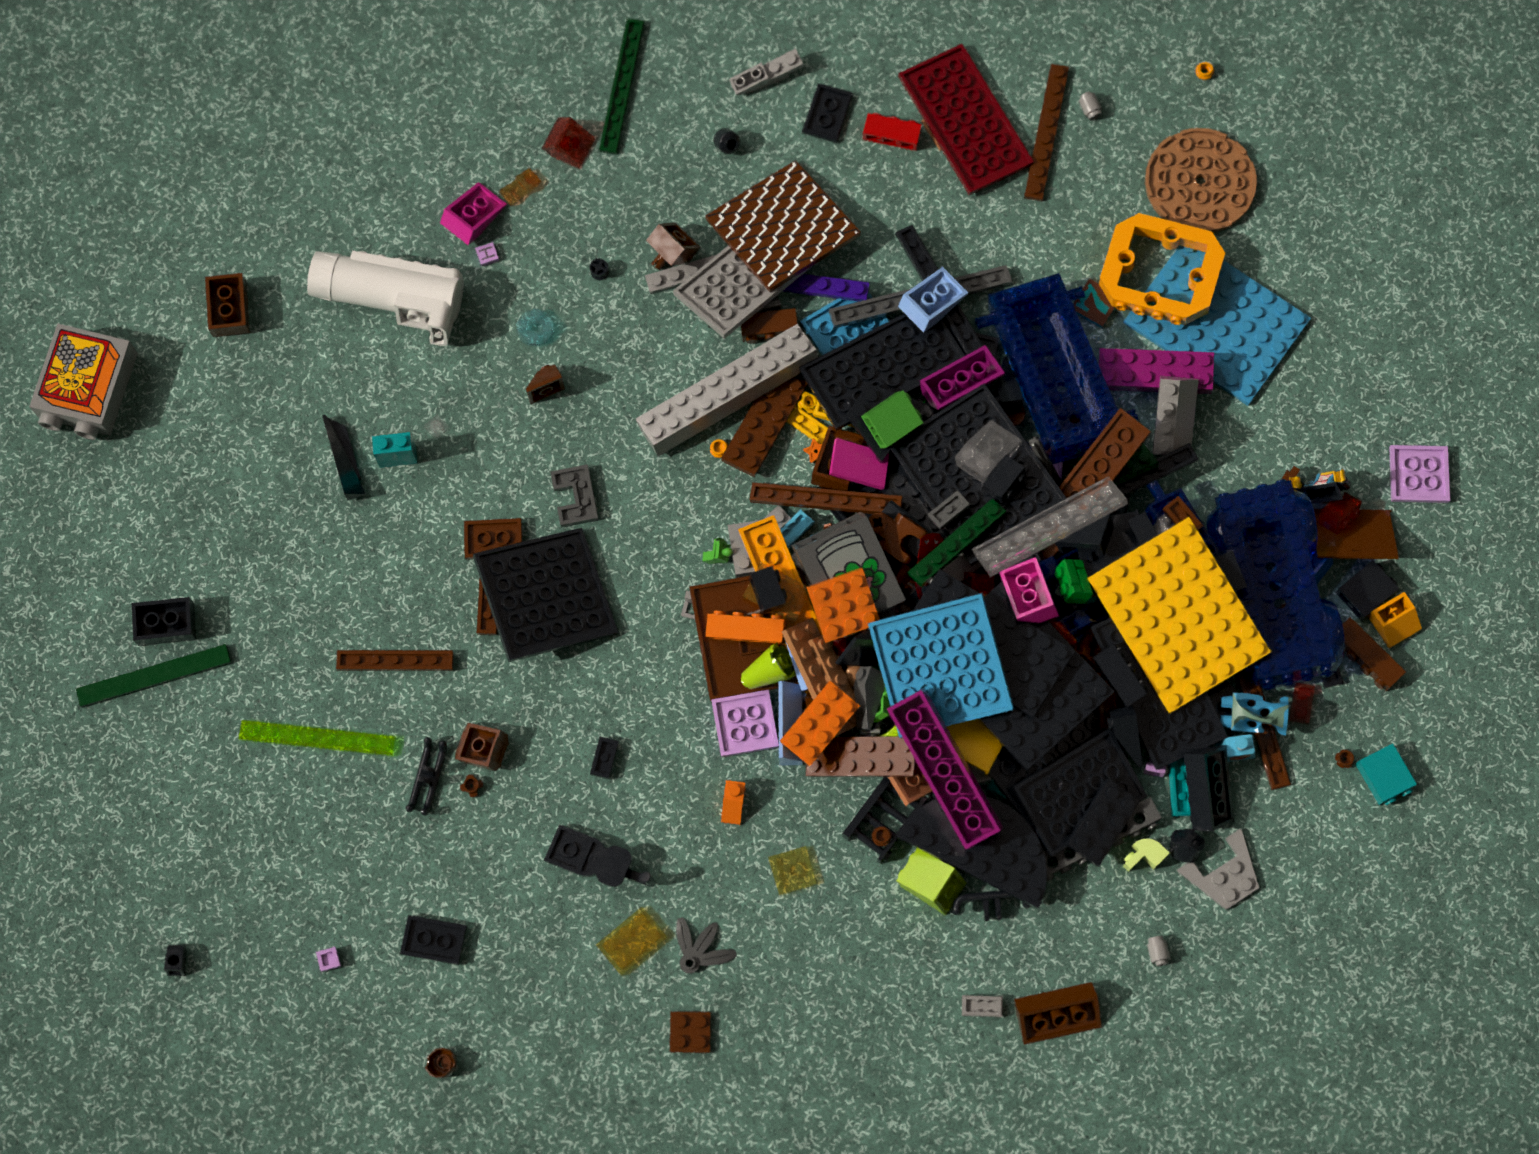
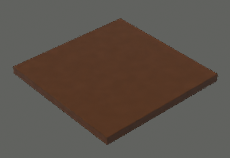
[689,567,809,701]

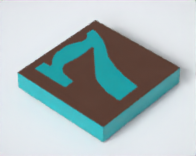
[1070,278,1115,328]

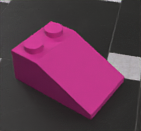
[440,182,507,245]

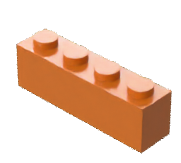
[705,611,787,645]

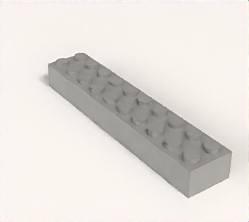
[636,324,818,457]

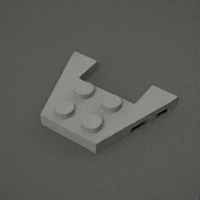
[1176,829,1259,910]

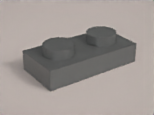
[928,490,970,530]

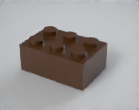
[205,273,250,337]

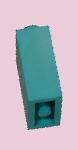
[372,432,417,468]
[1355,743,1417,806]

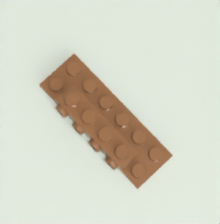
[782,617,856,737]

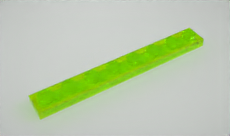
[238,720,396,757]

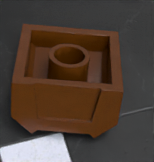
[455,723,509,771]

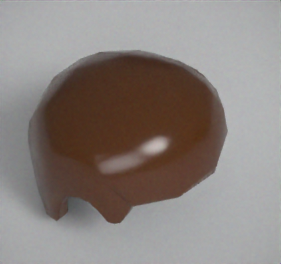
[425,1047,457,1079]

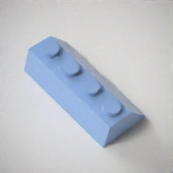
[778,681,806,765]

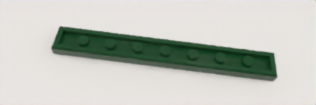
[599,18,645,155]
[75,644,231,708]

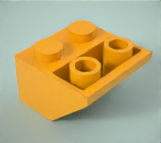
[1368,592,1422,649]

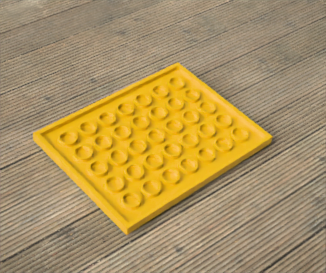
[1088,517,1271,713]

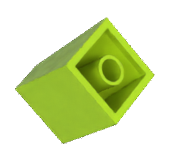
[896,848,966,916]

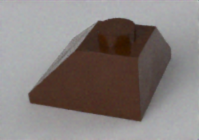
[526,364,565,404]

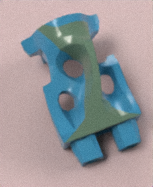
[1220,693,1288,735]

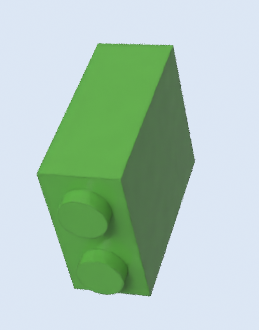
[861,391,923,448]

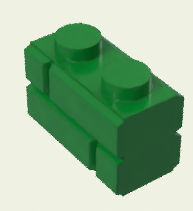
[1055,559,1093,604]

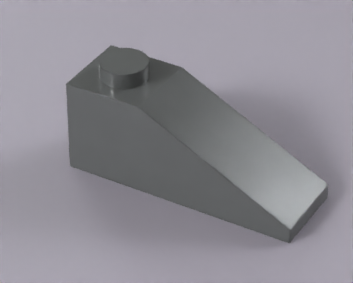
[854,666,885,730]

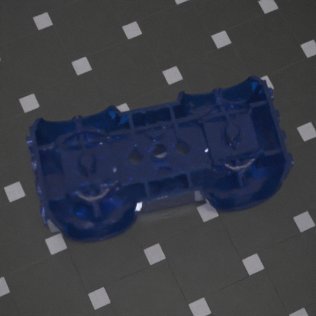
[1206,479,1345,690]

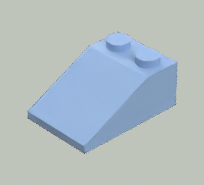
[898,267,968,333]

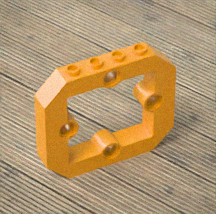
[1099,213,1225,325]

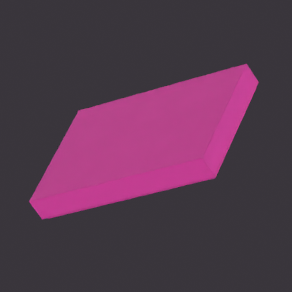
[829,438,889,490]

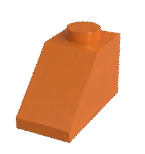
[721,780,746,825]

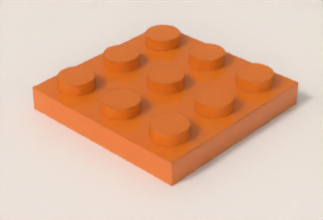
[806,568,880,643]

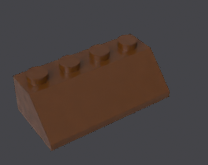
[1014,982,1102,1045]

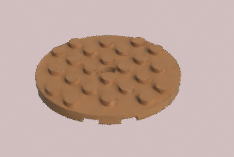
[1145,128,1257,232]

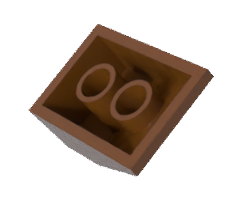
[811,426,864,491]

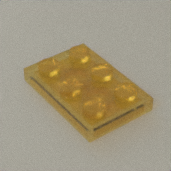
[596,907,667,976]

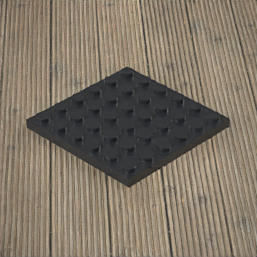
[473,528,618,662]

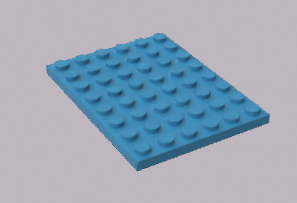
[1123,246,1311,406]

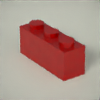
[863,113,922,151]

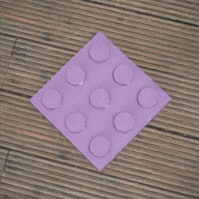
[1389,445,1450,503]
[711,690,779,758]

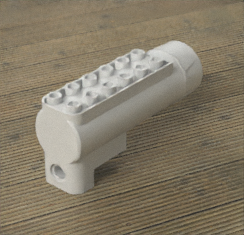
[307,251,464,346]

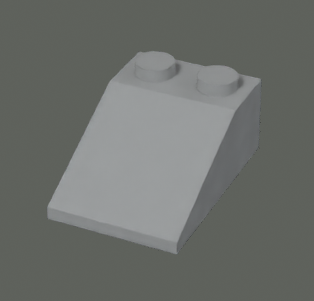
[727,520,760,578]

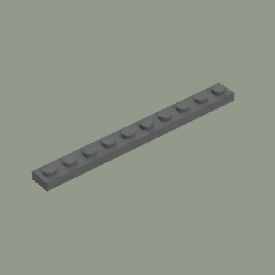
[829,265,1012,329]

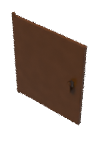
[1308,508,1399,559]

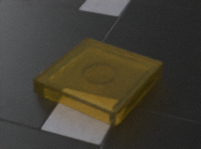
[768,846,817,895]

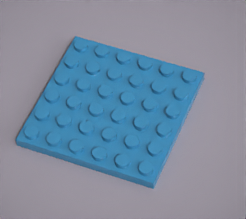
[868,593,1014,738]

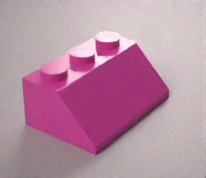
[999,557,1059,623]

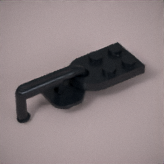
[544,824,656,887]

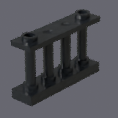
[842,777,927,864]

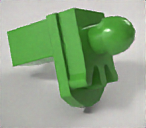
[702,538,733,564]

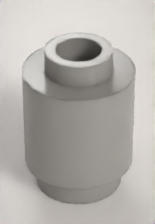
[1079,91,1102,120]
[1147,936,1171,967]

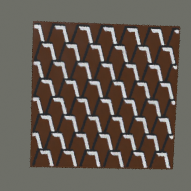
[705,160,861,292]

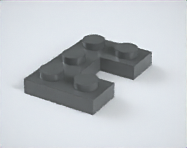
[550,464,598,527]

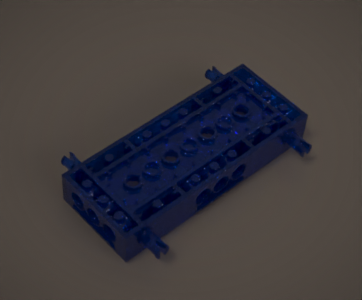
[975,273,1138,464]

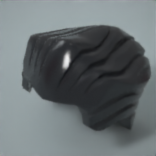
[1169,829,1205,863]

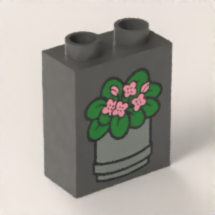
[791,512,906,637]

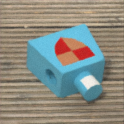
[1215,734,1255,762]

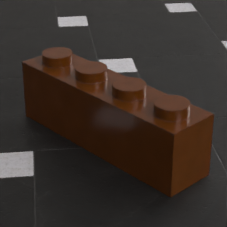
[1331,617,1406,691]

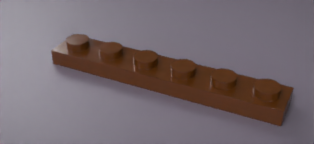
[336,650,454,671]

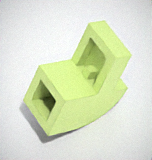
[1123,839,1169,872]

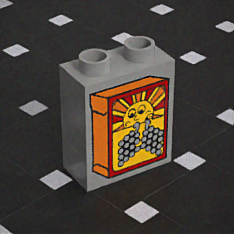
[29,324,138,440]

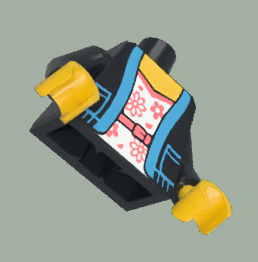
[1289,469,1351,504]

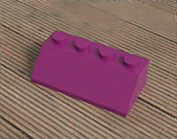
[920,345,1005,410]

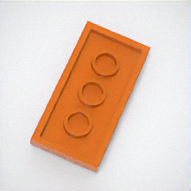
[779,681,860,766]

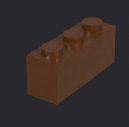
[740,308,797,344]

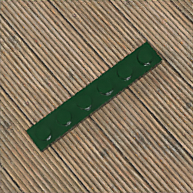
[908,499,1006,587]

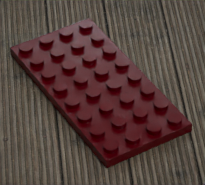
[898,44,1034,196]

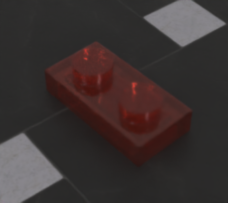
[1289,682,1315,725]

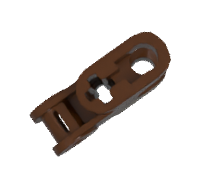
[869,512,929,564]

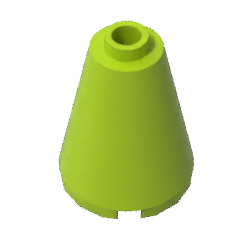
[741,643,796,689]

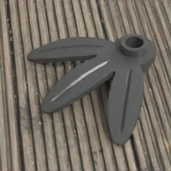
[676,917,737,974]

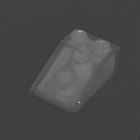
[955,420,1022,483]

